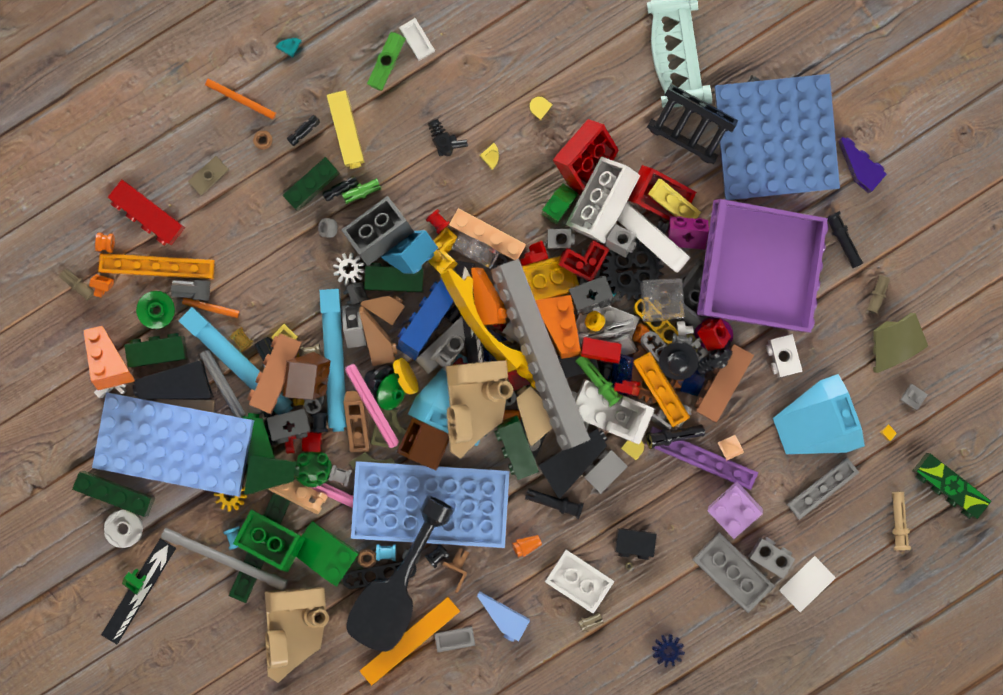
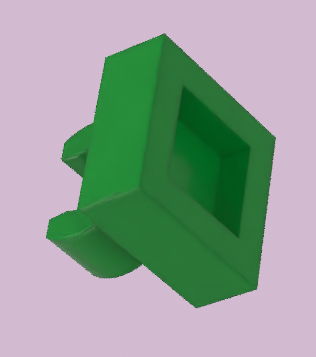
[122,569,147,595]

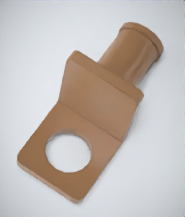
[442,548,469,594]

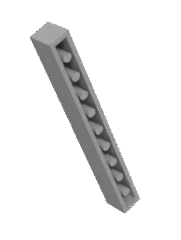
[491,259,590,451]

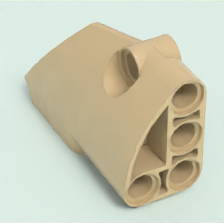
[446,360,513,459]
[265,587,329,683]

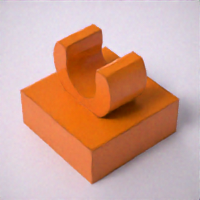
[89,274,114,298]

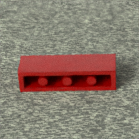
[108,179,185,246]

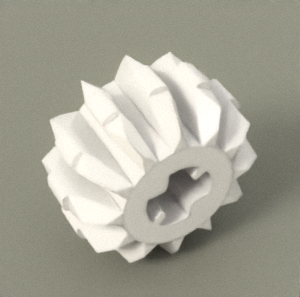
[333,253,365,285]

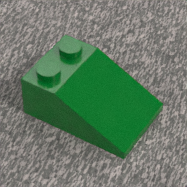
[233,510,306,572]
[296,521,360,587]

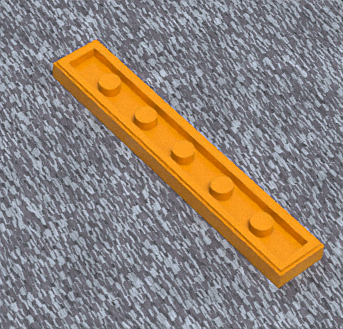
[98,253,215,279]
[359,597,460,686]

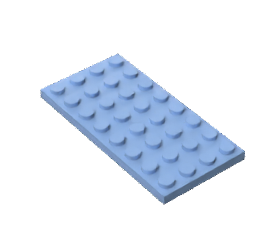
[92,392,254,497]
[351,461,510,548]

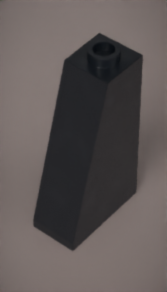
[132,360,214,399]
[538,429,608,498]

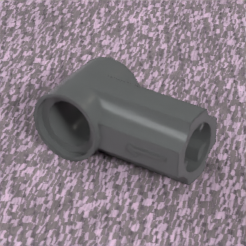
[171,280,211,301]

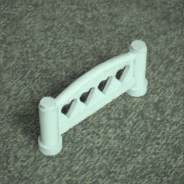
[647,0,712,108]

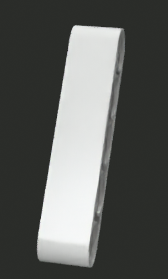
[617,202,690,273]

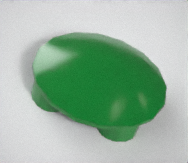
[296,452,332,488]

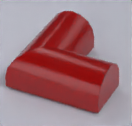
[557,240,610,282]

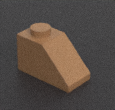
[360,295,406,326]

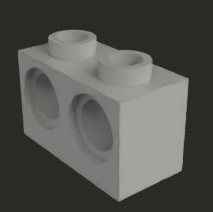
[748,537,795,579]

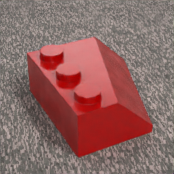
[553,119,619,196]

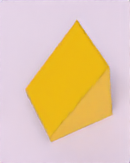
[880,424,897,441]

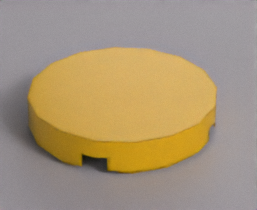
[393,358,419,395]

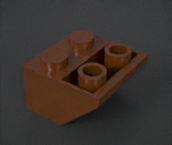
[397,417,449,470]

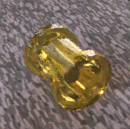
[229,327,254,352]

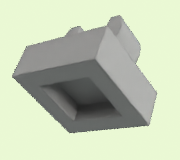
[900,384,928,410]

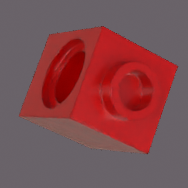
[697,318,731,351]

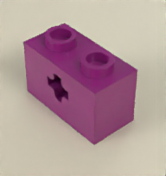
[667,216,709,250]

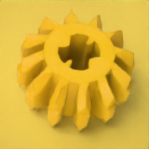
[214,487,247,512]

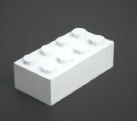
[566,157,640,244]

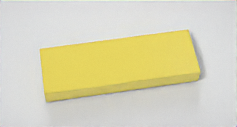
[648,179,701,219]

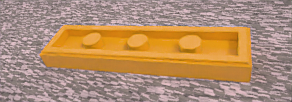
[633,352,690,427]

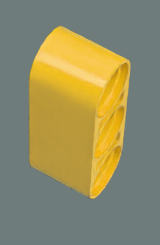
[633,299,678,344]

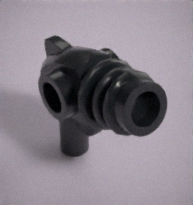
[428,119,468,156]
[697,340,733,375]

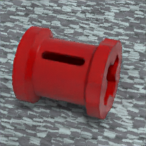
[426,209,450,234]

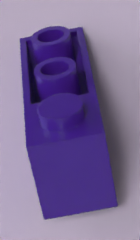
[838,137,887,193]

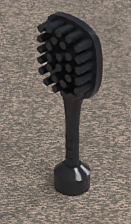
[346,495,455,652]

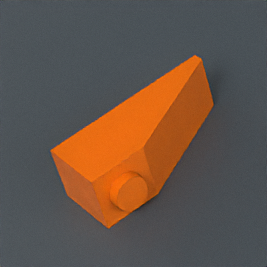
[471,267,507,326]

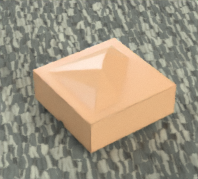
[718,435,744,461]

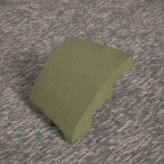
[873,313,928,373]

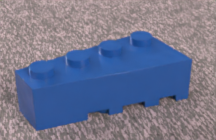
[397,278,454,360]

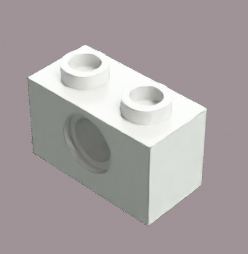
[766,334,802,377]

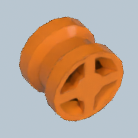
[95,232,115,253]

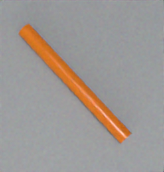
[205,79,276,119]

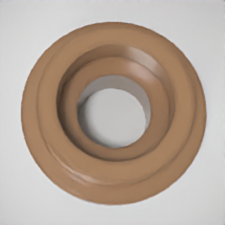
[253,130,273,150]
[357,549,376,568]

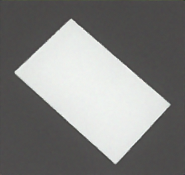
[779,556,836,612]

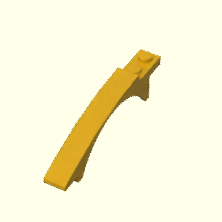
[440,268,537,390]

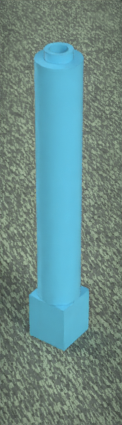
[319,289,347,432]
[179,307,293,415]

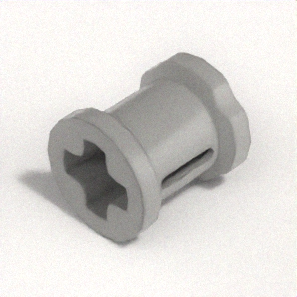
[329,465,352,487]

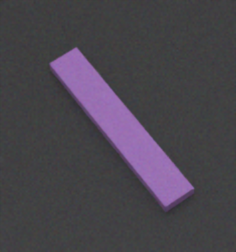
[645,427,758,490]

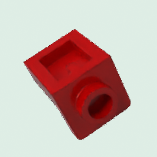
[519,241,548,266]

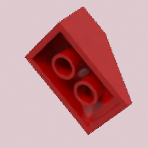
[627,165,697,221]

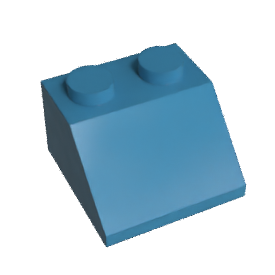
[381,230,438,274]

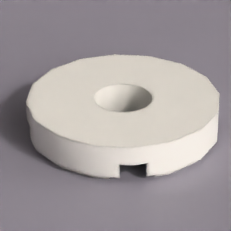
[104,509,143,548]

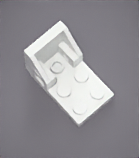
[575,379,654,444]

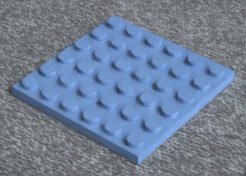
[714,74,840,200]

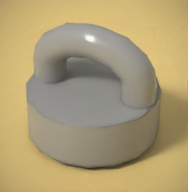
[318,218,338,238]

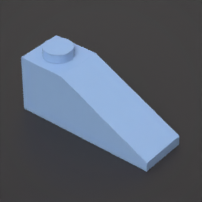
[477,591,530,642]

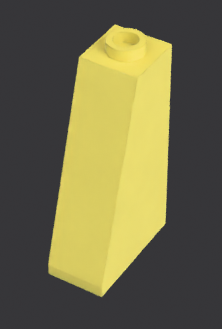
[327,90,365,169]

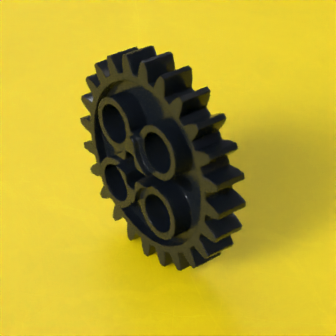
[602,239,664,301]

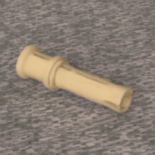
[892,492,911,550]

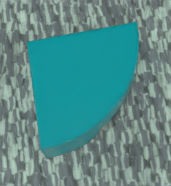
[276,38,302,58]

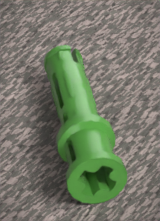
[575,356,623,407]

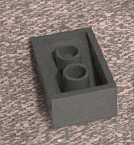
[663,259,706,329]

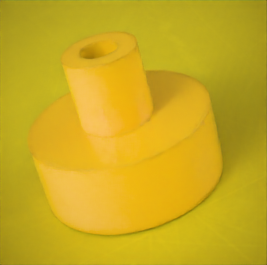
[585,311,605,332]

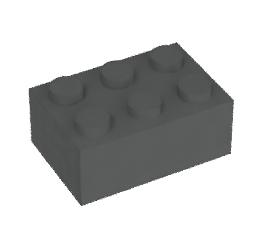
[341,196,414,266]

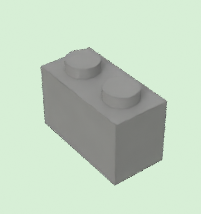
[584,449,628,494]

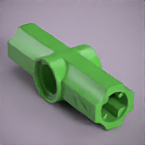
[367,32,406,91]

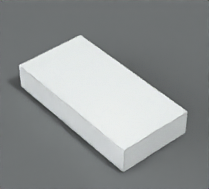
[399,18,435,61]

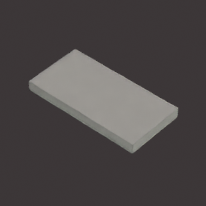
[692,532,774,613]

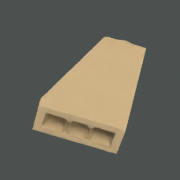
[516,386,552,446]

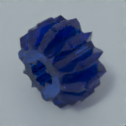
[652,634,685,667]

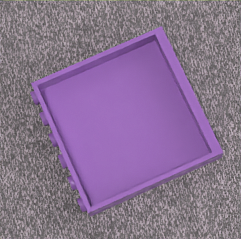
[697,199,828,333]

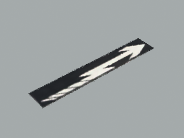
[456,264,485,364]
[101,538,176,645]

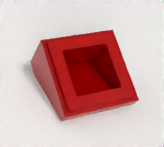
[302,432,322,452]

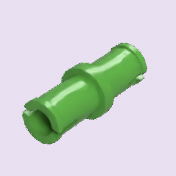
[341,178,381,204]

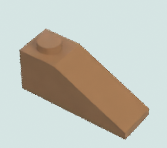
[359,306,398,366]
[344,391,370,453]

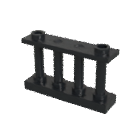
[647,84,738,164]

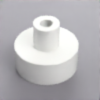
[677,321,694,338]

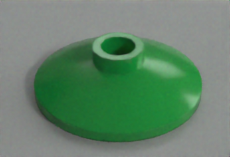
[136,291,175,329]
[377,373,406,410]

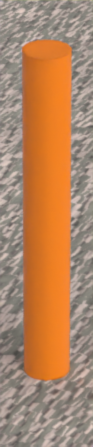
[182,298,240,318]

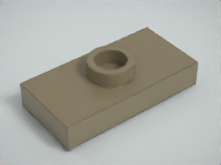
[188,156,230,196]

